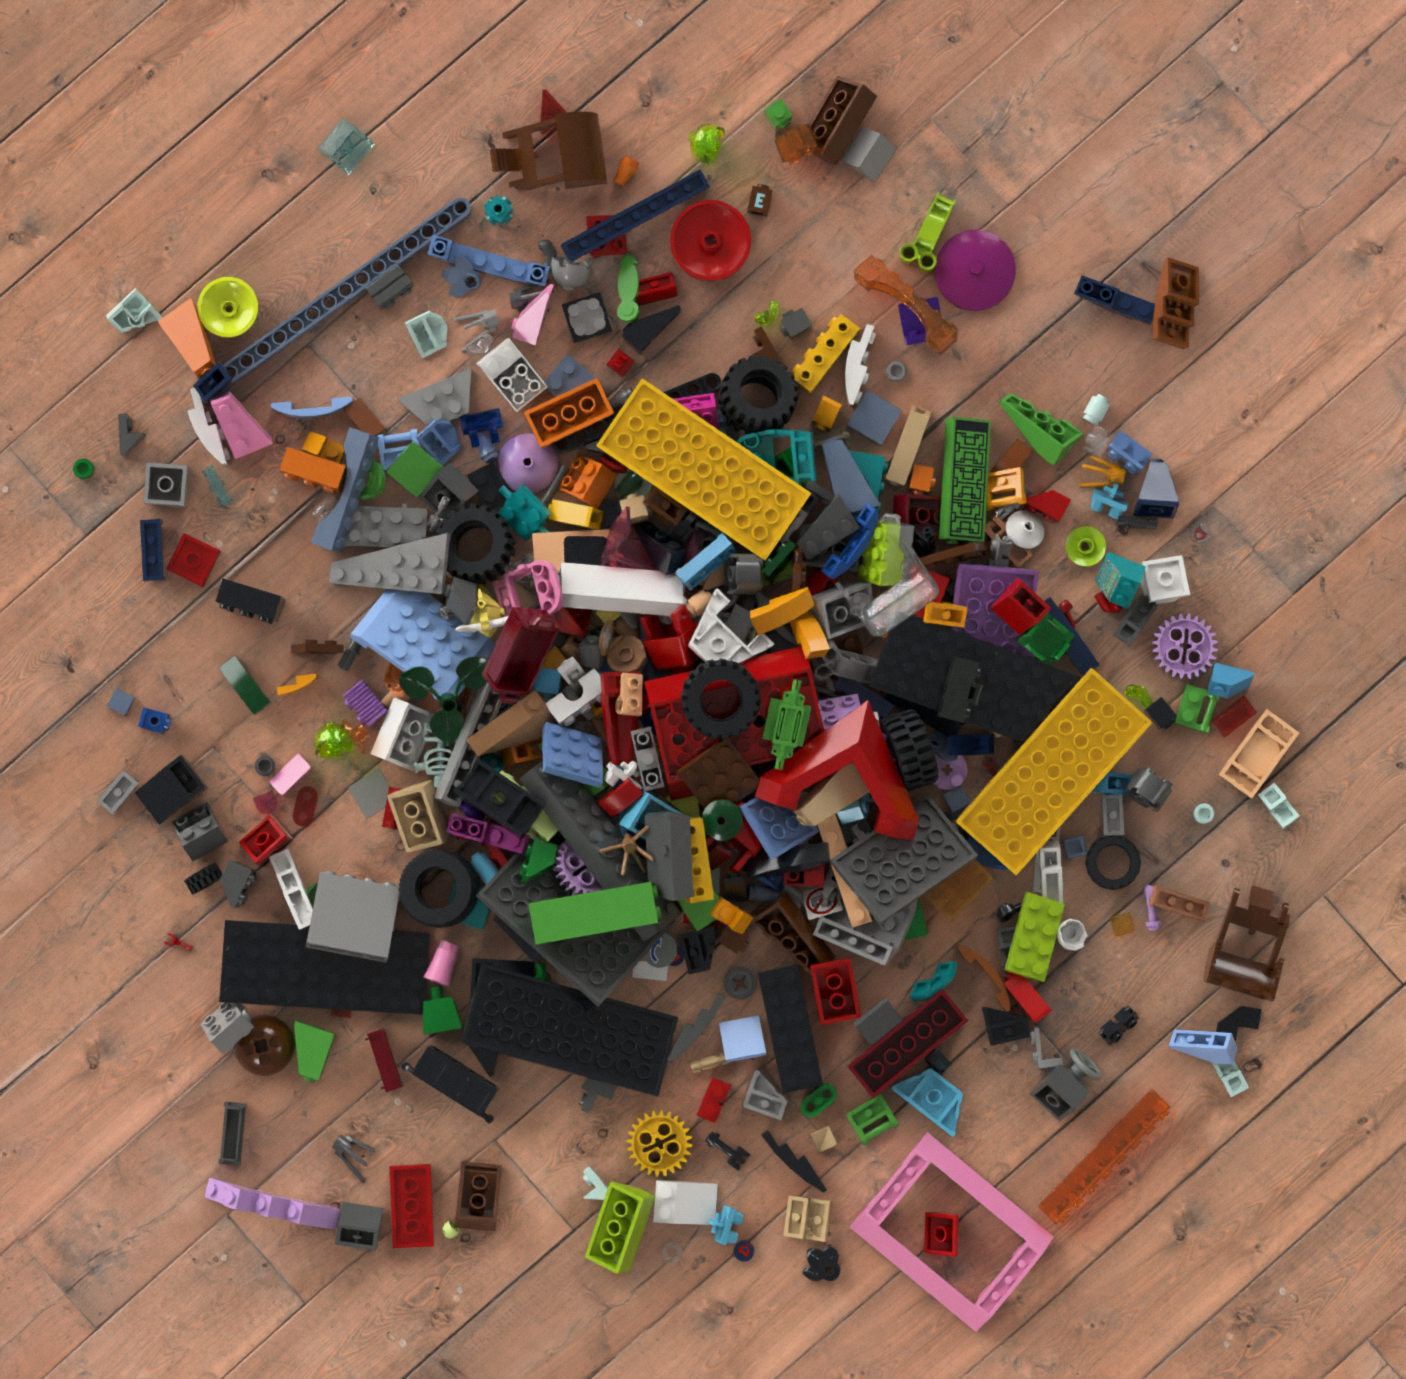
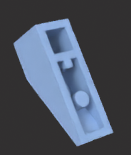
[1169,1029,1238,1064]

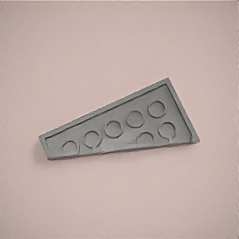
[329,533,450,594]

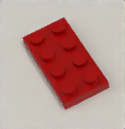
[389,1164,434,1248]

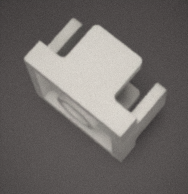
[1141,555,1190,604]

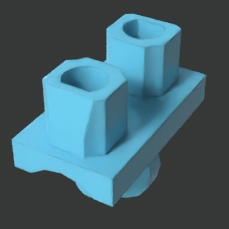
[1091,483,1128,519]
[707,1205,743,1245]

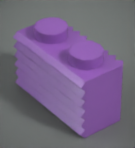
[343,680,388,727]

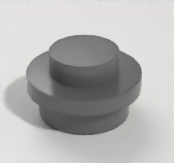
[255,756,275,776]

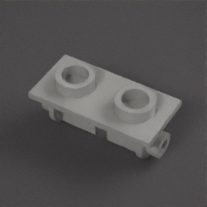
[987,533,1012,567]

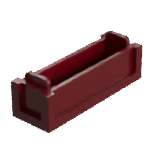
[365,1028,403,1092]

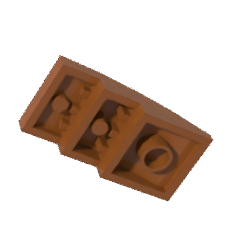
[1152,257,1199,349]

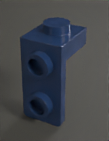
[948,734,994,756]

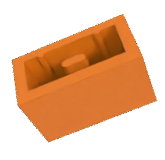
[558,454,617,509]

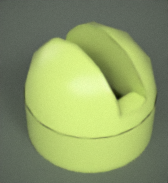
[442,1220,460,1239]

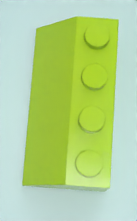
[585,1182,656,1274]

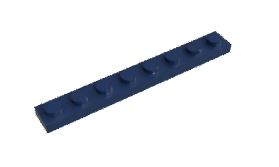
[560,170,710,263]

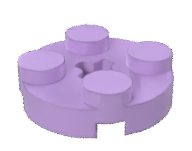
[933,754,968,790]

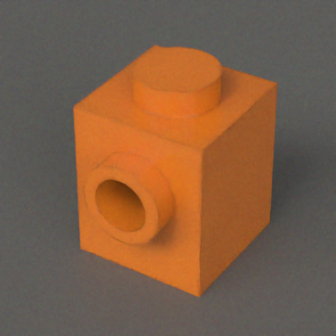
[908,464,936,495]

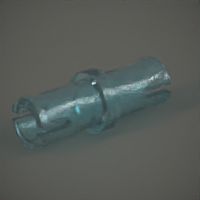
[202,465,232,507]

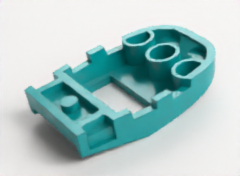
[737,429,817,484]

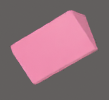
[269,753,312,796]

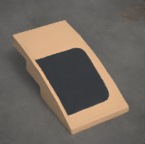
[532,529,619,574]

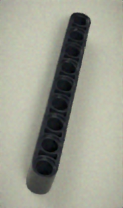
[553,373,721,454]

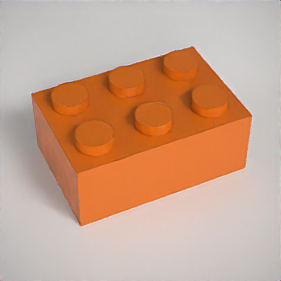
[280,447,347,495]

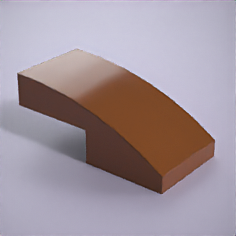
[990,438,1033,472]

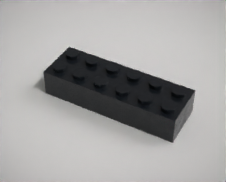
[757,964,823,1093]

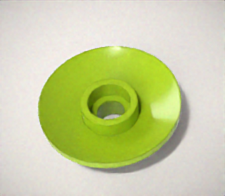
[1065,526,1106,567]

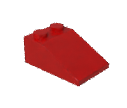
[810,957,861,1025]

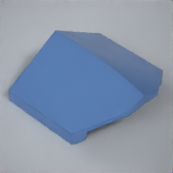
[415,419,461,465]

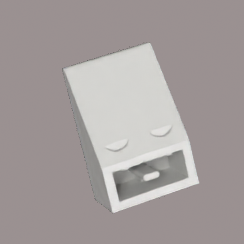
[476,338,548,412]

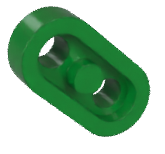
[800,1084,837,1117]

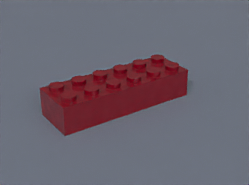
[846,989,968,1098]

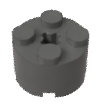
[723,553,763,595]
[1124,767,1173,812]

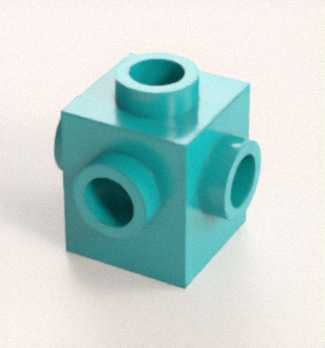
[484,195,514,227]

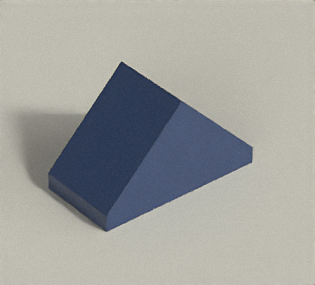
[193,362,232,402]

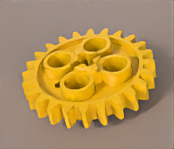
[626,1110,693,1177]

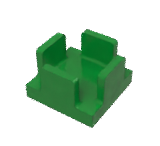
[1017,613,1075,665]

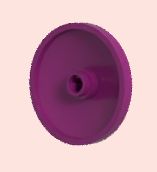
[934,230,1016,311]

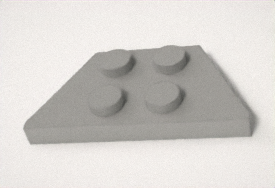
[398,369,472,426]

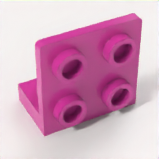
[674,393,719,430]

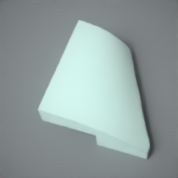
[106,288,163,333]

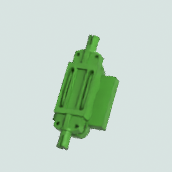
[762,679,811,770]

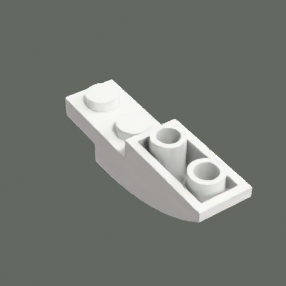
[845,324,876,407]
[188,388,231,466]

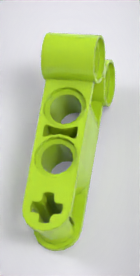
[899,192,956,273]

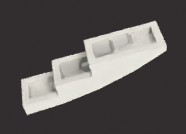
[269,849,313,930]

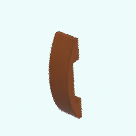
[956,945,1010,1012]

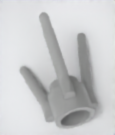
[453,309,500,352]

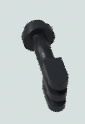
[705,1131,751,1171]

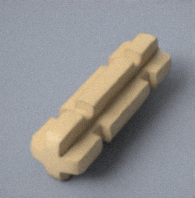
[690,1053,730,1073]

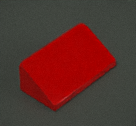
[637,272,678,305]

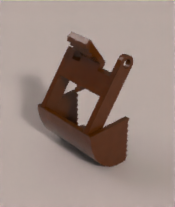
[490,112,608,190]
[1204,885,1290,1002]

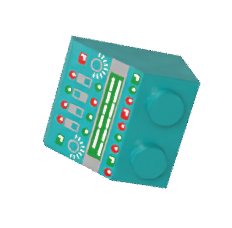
[1095,552,1146,609]

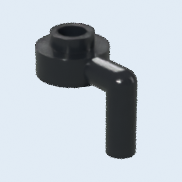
[996,902,1022,923]

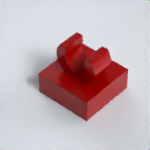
[606,348,635,377]

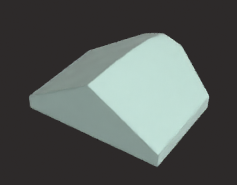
[405,311,448,358]

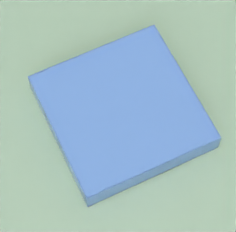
[719,1015,766,1063]

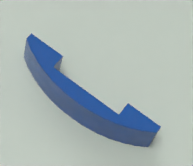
[821,503,879,579]

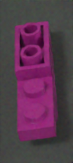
[446,813,530,855]

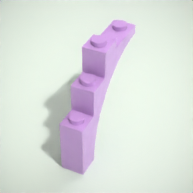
[205,1177,341,1230]

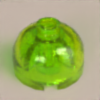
[688,123,725,166]
[314,721,355,759]

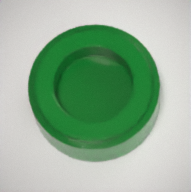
[73,459,94,479]

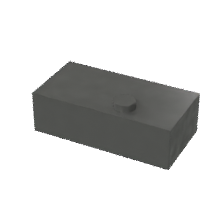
[645,811,694,901]

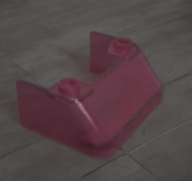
[601,506,699,571]

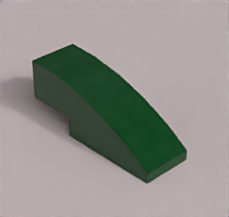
[219,656,271,716]

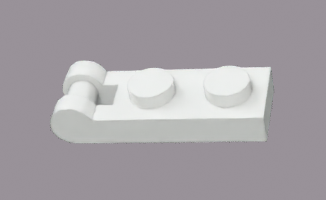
[557,656,586,695]

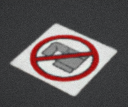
[802,886,843,920]

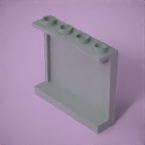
[305,871,400,962]

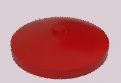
[670,200,751,282]

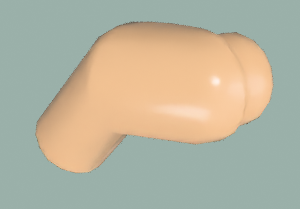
[381,687,411,708]

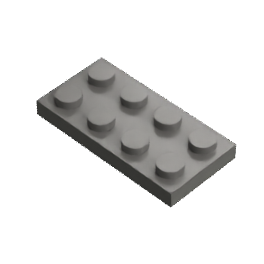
[345,506,428,548]

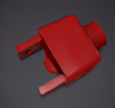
[640,605,700,675]
[705,797,762,873]

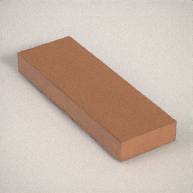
[1149,885,1209,922]

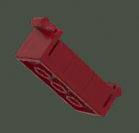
[482,607,560,704]

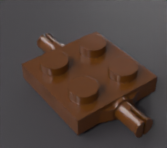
[792,548,807,592]

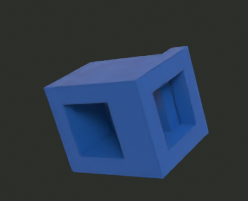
[138,707,171,734]

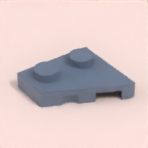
[545,354,595,397]

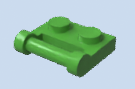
[1175,684,1221,734]
[846,1093,899,1146]

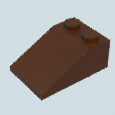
[454,1161,502,1231]

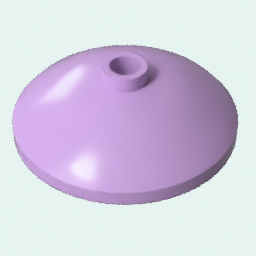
[498,433,559,494]

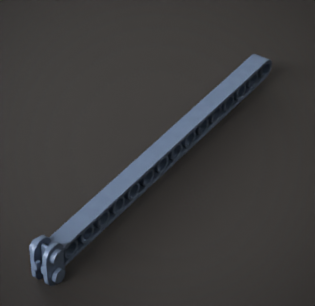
[197,198,471,397]

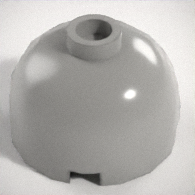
[551,256,592,290]

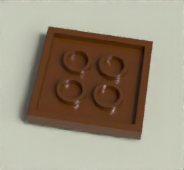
[677,737,760,809]

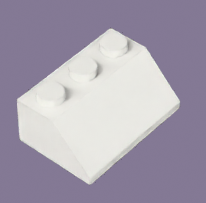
[370,698,434,772]

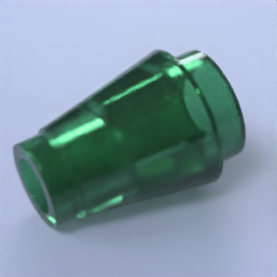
[614,471,644,499]

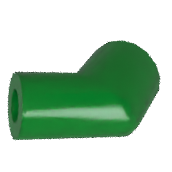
[535,963,548,981]

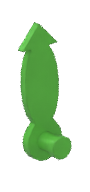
[617,253,640,323]

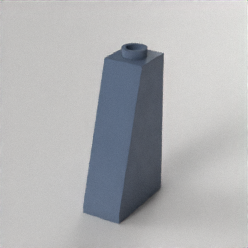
[821,437,879,514]

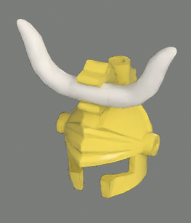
[455,584,508,638]

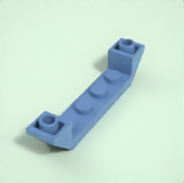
[428,235,550,287]

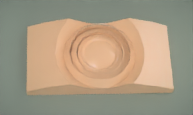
[1219,709,1299,799]

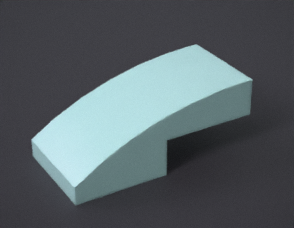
[1258,783,1300,830]
[1212,1061,1249,1097]

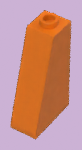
[158,298,216,379]

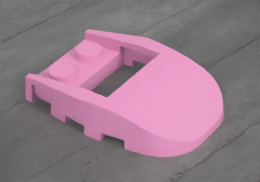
[493,561,563,618]

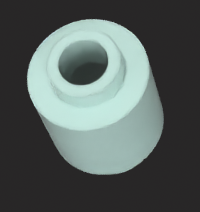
[1083,394,1110,426]

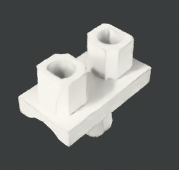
[604,761,643,789]

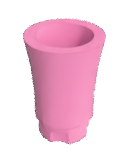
[423,940,460,987]

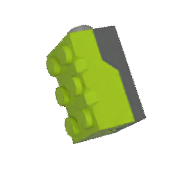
[858,513,914,586]

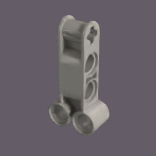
[810,639,879,684]

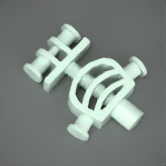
[414,722,458,787]

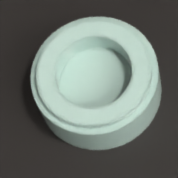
[1193,803,1214,824]

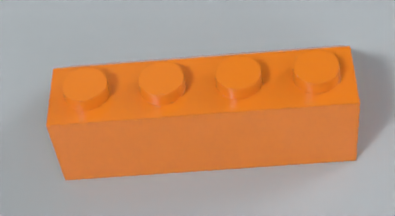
[524,378,614,448]

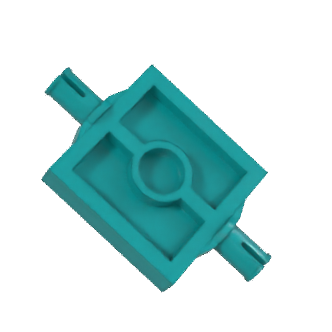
[498,484,551,542]

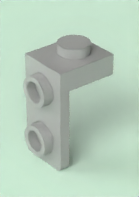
[1030,1027,1063,1071]

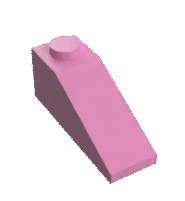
[511,284,554,345]

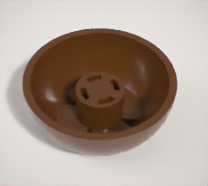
[234,1015,295,1076]

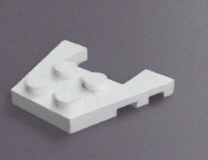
[688,588,774,664]

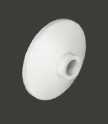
[1006,510,1044,549]

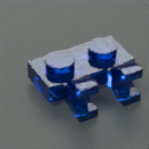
[460,408,503,448]

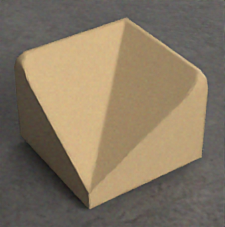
[810,1125,838,1152]

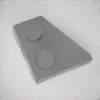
[742,1069,788,1120]

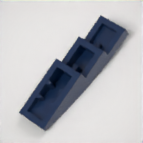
[1045,597,1099,676]

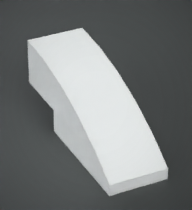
[1039,840,1063,903]

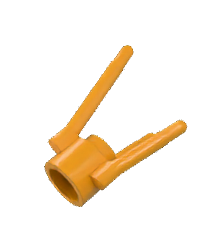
[1080,456,1126,487]

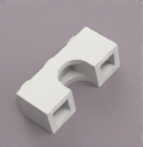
[545,669,601,727]

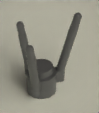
[509,279,554,312]
[332,1135,375,1183]

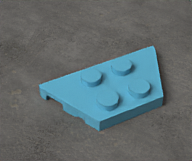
[891,1068,963,1137]

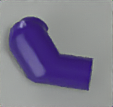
[458,800,485,821]

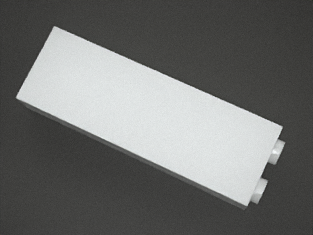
[558,562,687,616]

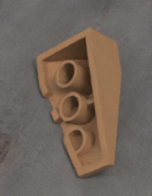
[466,690,554,757]

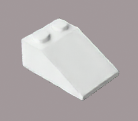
[653,1179,718,1225]

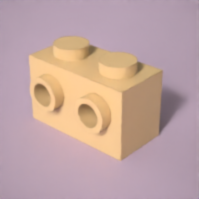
[620,493,652,527]

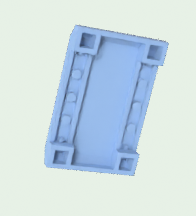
[350,589,495,701]

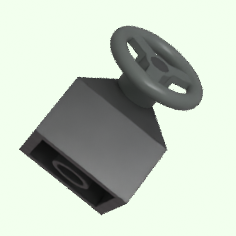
[1030,1048,1102,1122]

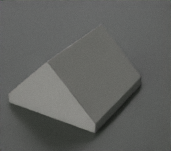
[841,127,897,183]

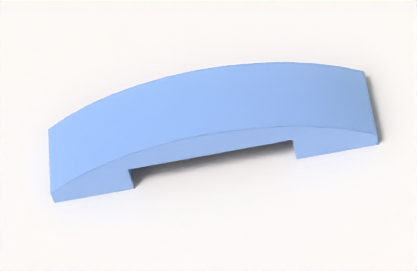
[271,397,354,419]

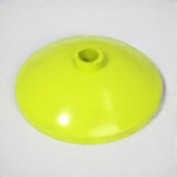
[197,277,259,338]

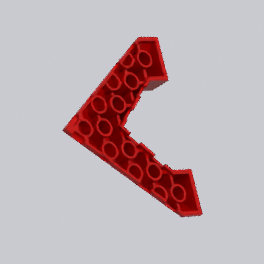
[755,700,919,840]

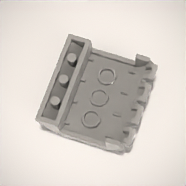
[813,888,917,966]

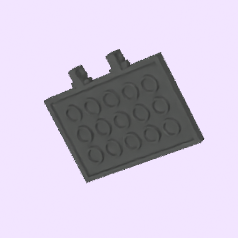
[830,794,978,925]

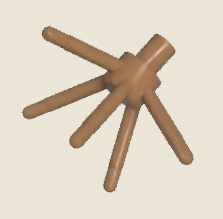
[599,826,654,876]

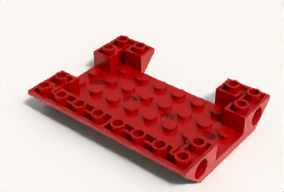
[644,646,824,801]

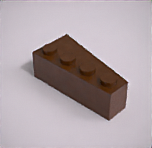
[751,892,836,975]

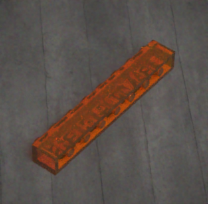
[1038,1089,1170,1225]

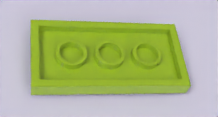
[1004,892,1065,982]

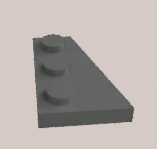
[797,493,860,560]

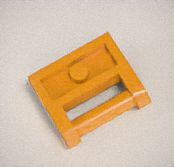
[986,467,1026,511]

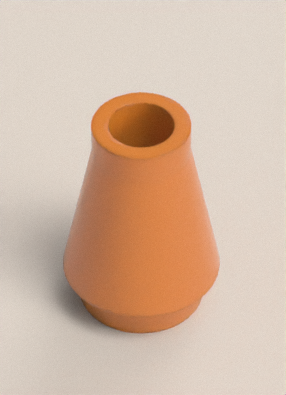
[614,155,639,186]

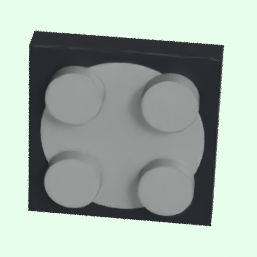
[562,292,612,343]

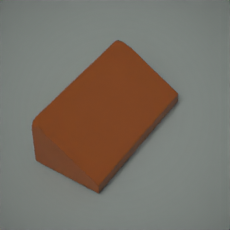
[343,398,385,436]

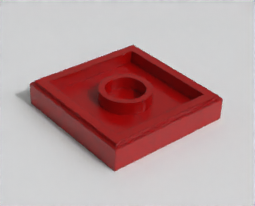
[166,533,221,587]

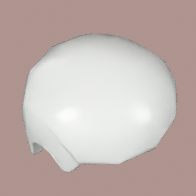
[1057,919,1088,951]

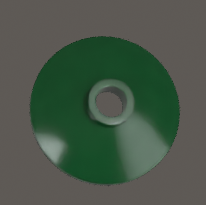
[702,799,743,841]

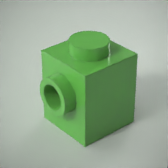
[764,99,793,131]

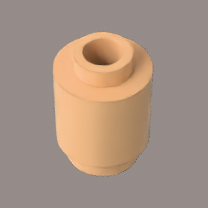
[686,590,712,618]

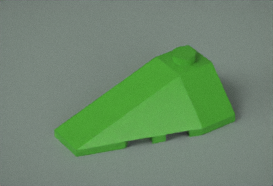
[999,393,1084,466]

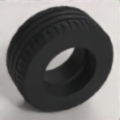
[399,850,480,928]

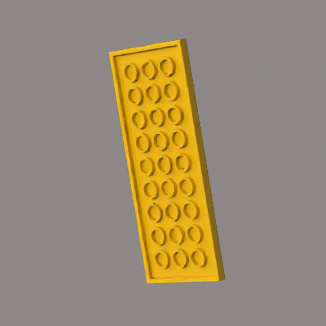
[596,378,811,561]
[955,668,1153,875]

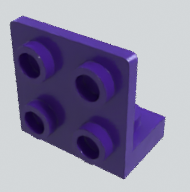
[898,297,947,345]

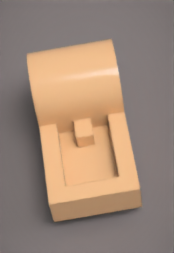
[615,673,643,716]

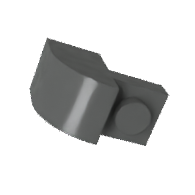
[579,1078,617,1113]

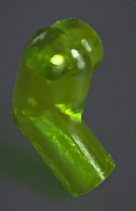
[754,300,780,325]
[1125,684,1153,707]

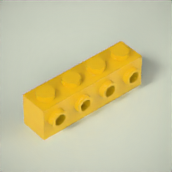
[791,314,860,394]
[685,817,714,903]

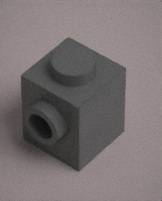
[779,308,812,340]

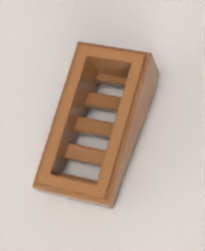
[560,622,595,661]

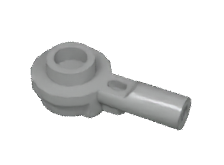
[427,496,450,532]

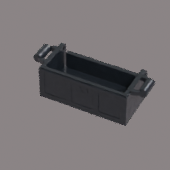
[402,1045,499,1123]

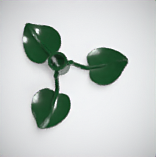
[399,657,488,747]

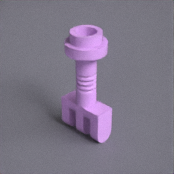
[1144,884,1162,930]

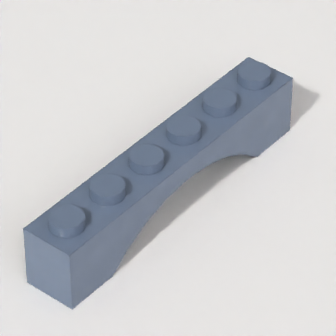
[311,427,379,552]

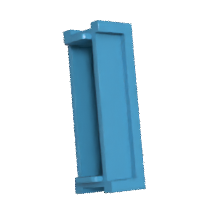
[675,533,737,591]

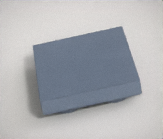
[846,390,902,446]

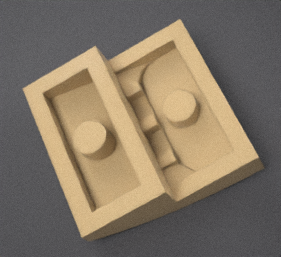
[783,1195,832,1242]

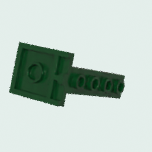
[740,541,796,584]

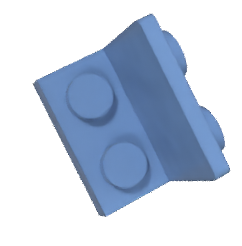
[1105,430,1153,474]

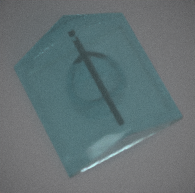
[317,118,374,175]

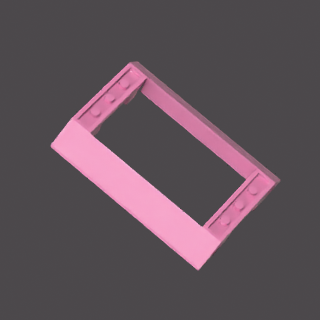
[849,1132,1054,1332]

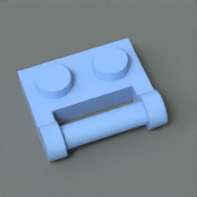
[377,429,420,471]

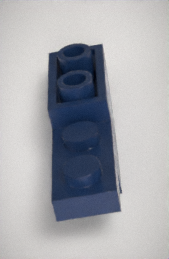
[1074,275,1155,325]

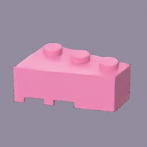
[210,391,273,459]

